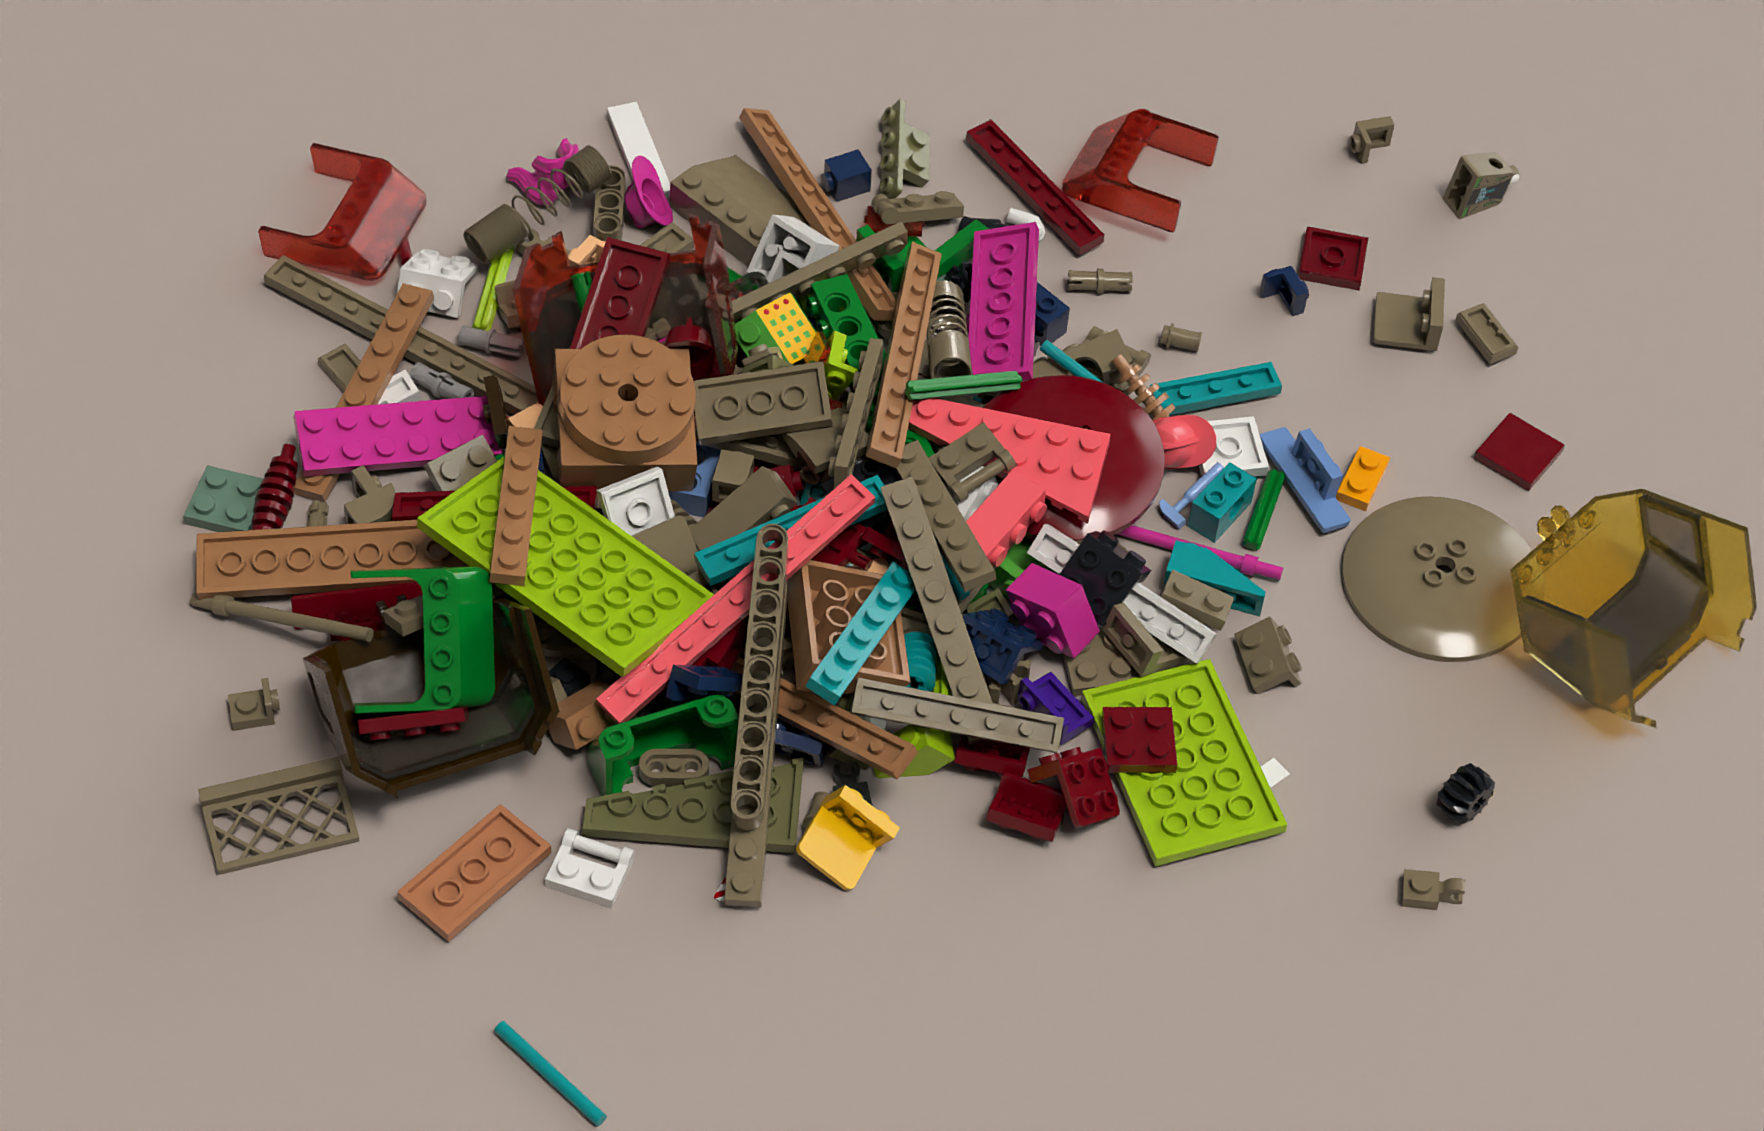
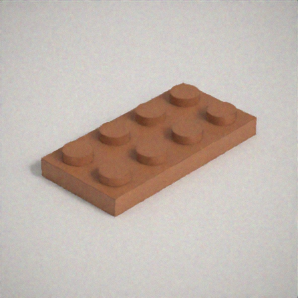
[397,804,551,942]

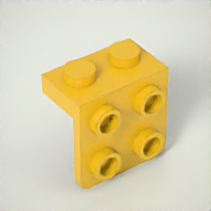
[796,785,900,891]

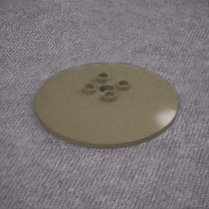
[1341,496,1542,662]

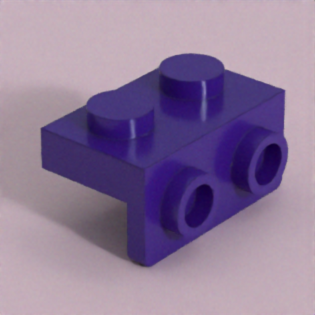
[1018,671,1094,745]

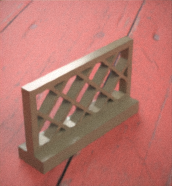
[198,756,360,875]

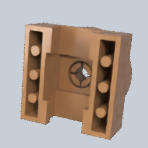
[552,335,697,491]

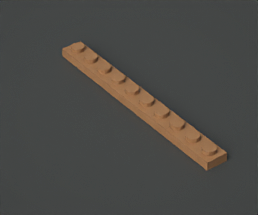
[739,108,897,321]
[866,242,941,468]

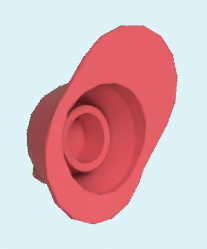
[1153,415,1217,470]

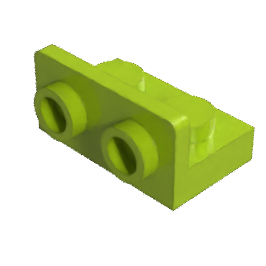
[809,331,858,404]

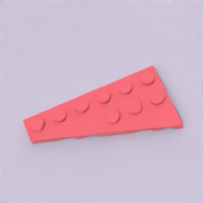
[908,398,1111,524]

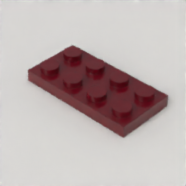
[570,237,671,349]

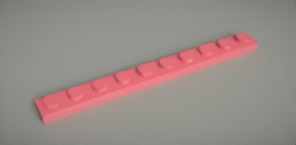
[596,474,875,724]

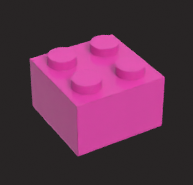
[1006,563,1100,658]

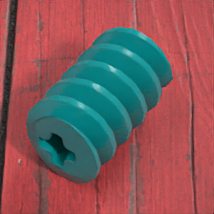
[904,632,937,692]

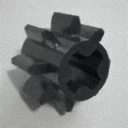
[946,262,972,303]

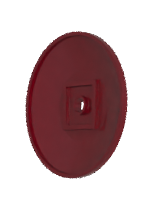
[982,375,1165,541]

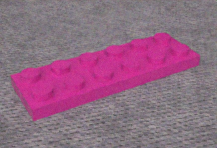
[968,222,1039,381]
[293,396,503,477]

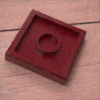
[1298,226,1368,291]
[1474,413,1565,491]

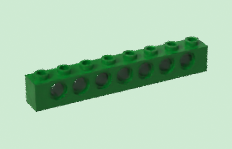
[806,274,934,472]

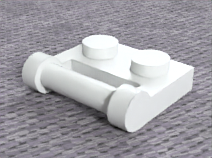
[545,828,636,908]

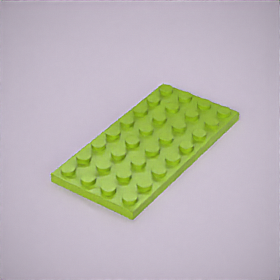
[417,456,714,677]

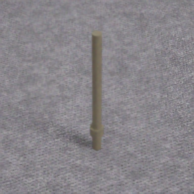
[190,593,373,642]

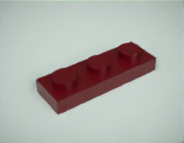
[358,707,469,740]

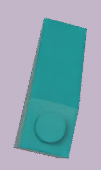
[1163,540,1266,617]

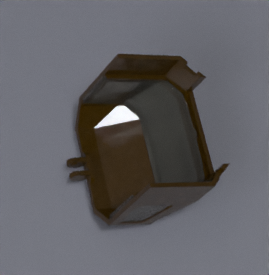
[302,594,559,798]

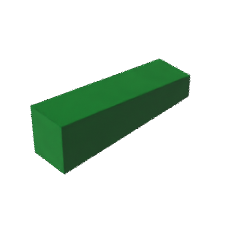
[934,219,989,278]

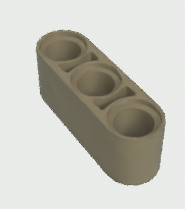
[593,165,626,241]

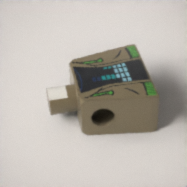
[1442,152,1519,219]

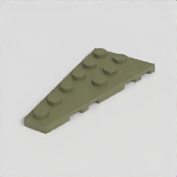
[583,757,804,853]

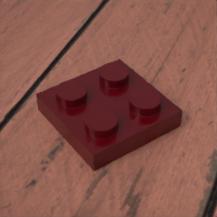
[1101,707,1178,773]

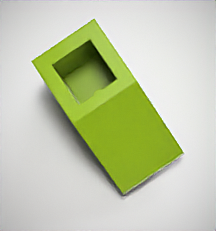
[874,725,955,779]

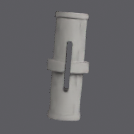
[409,362,474,399]

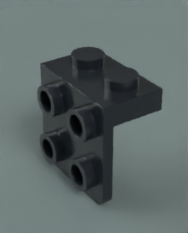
[1059,530,1152,626]

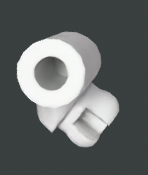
[1007,208,1045,241]

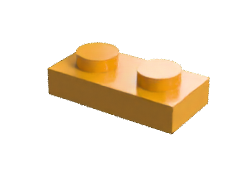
[1336,446,1390,511]

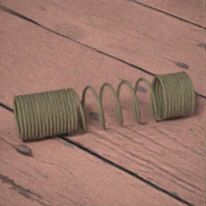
[463,145,611,265]
[926,280,973,379]

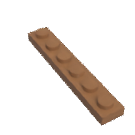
[489,426,543,586]

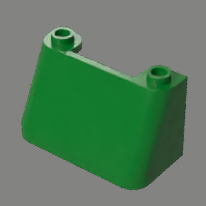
[587,695,739,796]

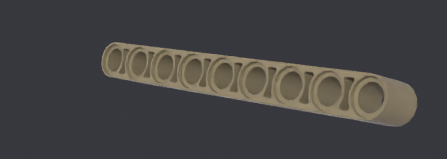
[731,524,789,831]

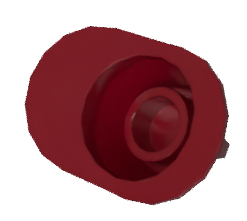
[664,318,715,381]

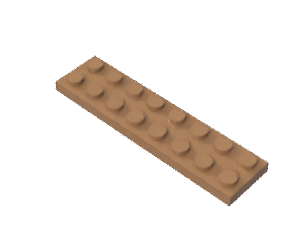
[196,520,469,600]

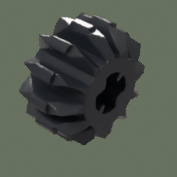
[1436,763,1495,824]

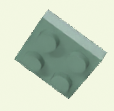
[183,465,263,532]

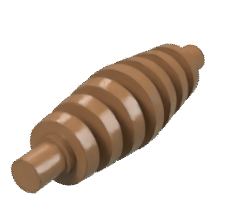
[1111,354,1180,421]

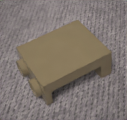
[1102,603,1204,677]

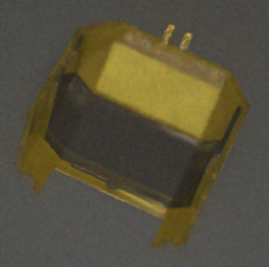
[1510,489,1757,728]

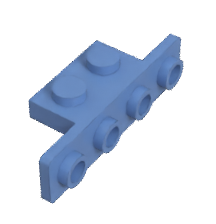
[1260,427,1351,533]

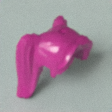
[506,138,579,206]

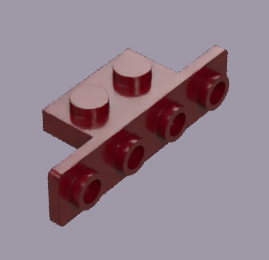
[291,582,423,642]

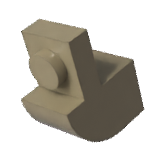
[344,466,395,524]

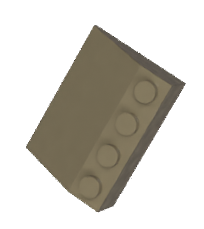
[670,155,812,267]

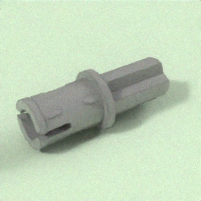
[458,325,524,357]

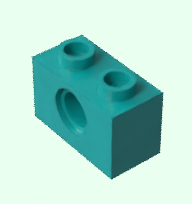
[1188,462,1257,543]

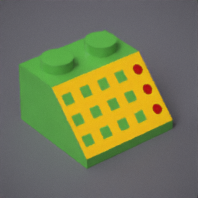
[729,292,824,366]

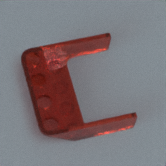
[1062,109,1219,233]
[258,143,427,281]

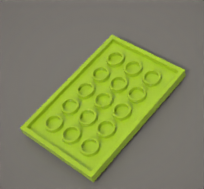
[1081,659,1288,866]

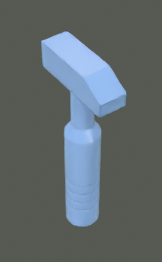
[1159,462,1224,530]

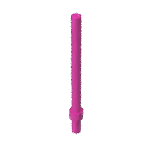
[1116,525,1284,580]

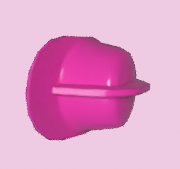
[624,155,673,228]

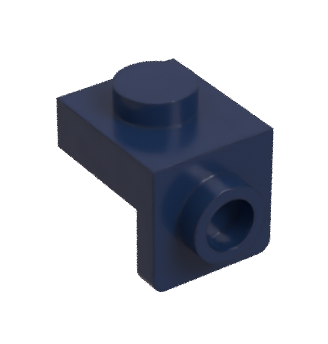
[1259,266,1309,316]

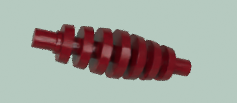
[251,444,298,530]

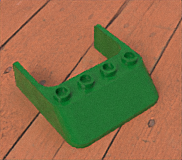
[350,566,495,713]

